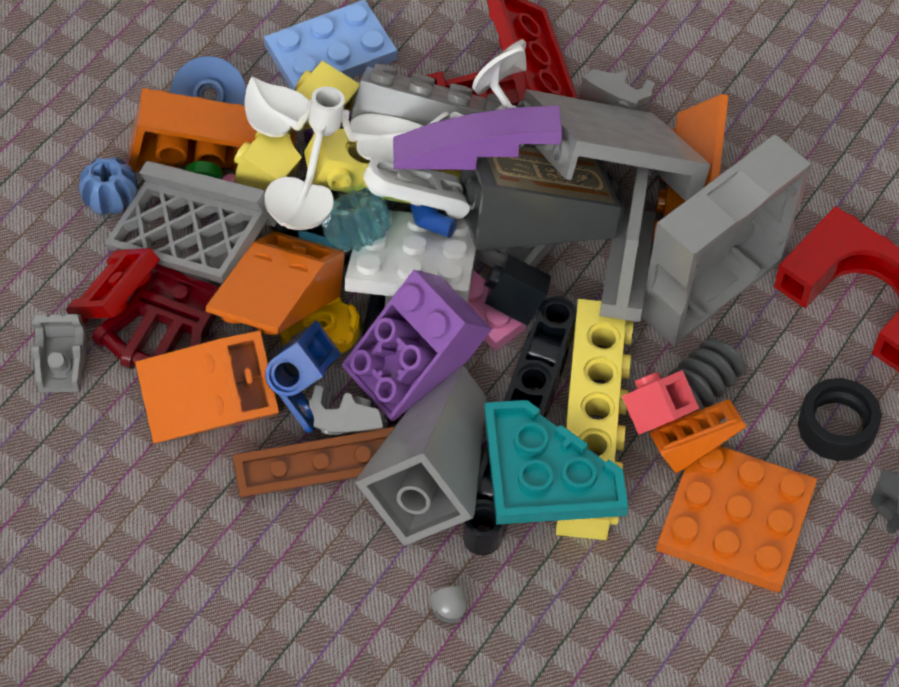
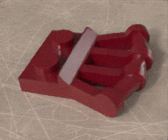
[92,264,220,369]

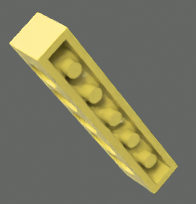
[555,299,633,540]

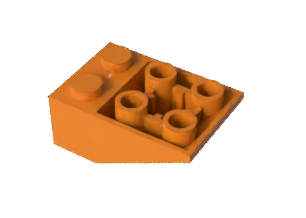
[206,231,345,335]
[135,330,279,444]

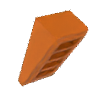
[649,399,747,473]

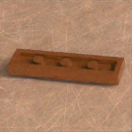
[233,427,395,499]

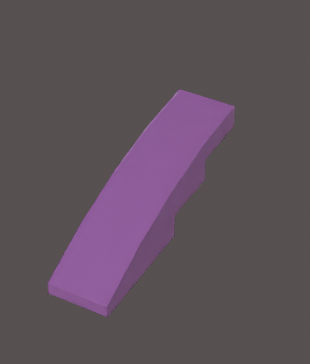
[393,106,562,170]

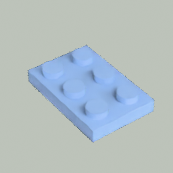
[264,0,397,91]

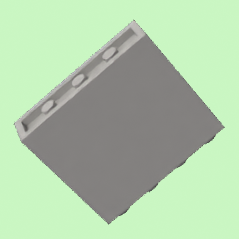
[517,89,711,200]

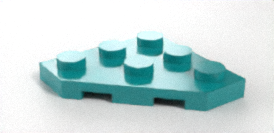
[484,400,628,525]

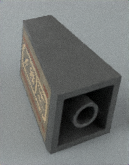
[460,145,624,251]

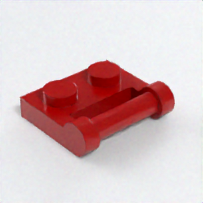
[66,248,160,324]

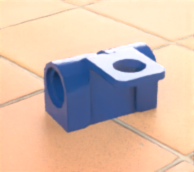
[265,320,341,433]

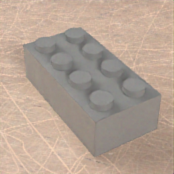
[350,64,513,126]

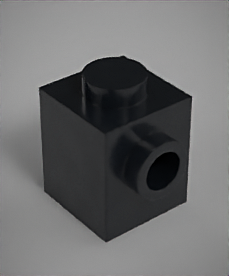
[484,254,551,326]

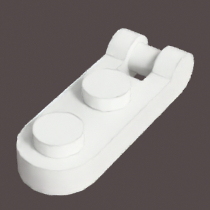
[363,157,470,219]

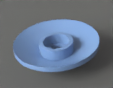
[170,56,246,106]

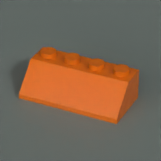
[652,94,729,244]

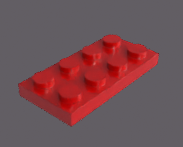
[486,0,578,102]

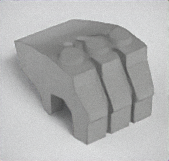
[578,69,655,112]
[31,314,87,393]
[309,385,389,437]

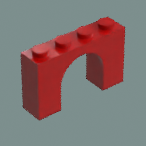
[773,206,899,372]

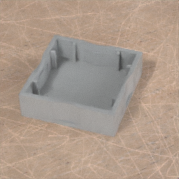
[641,134,812,347]

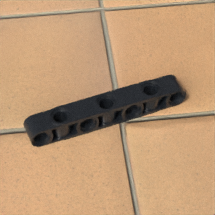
[463,296,576,556]

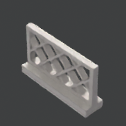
[104,161,277,283]
[599,167,656,322]

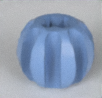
[78,156,138,215]

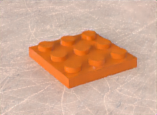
[656,446,817,593]

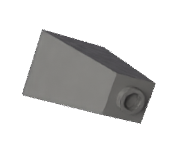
[355,365,487,546]

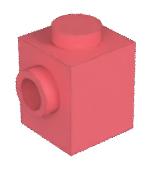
[622,370,699,435]

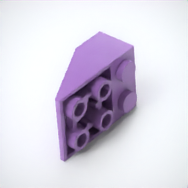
[341,269,492,421]

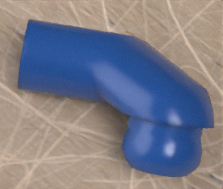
[410,203,457,238]

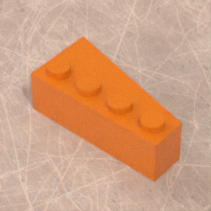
[128,88,296,172]

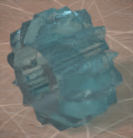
[322,188,391,252]

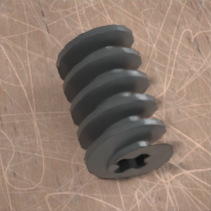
[667,338,747,421]

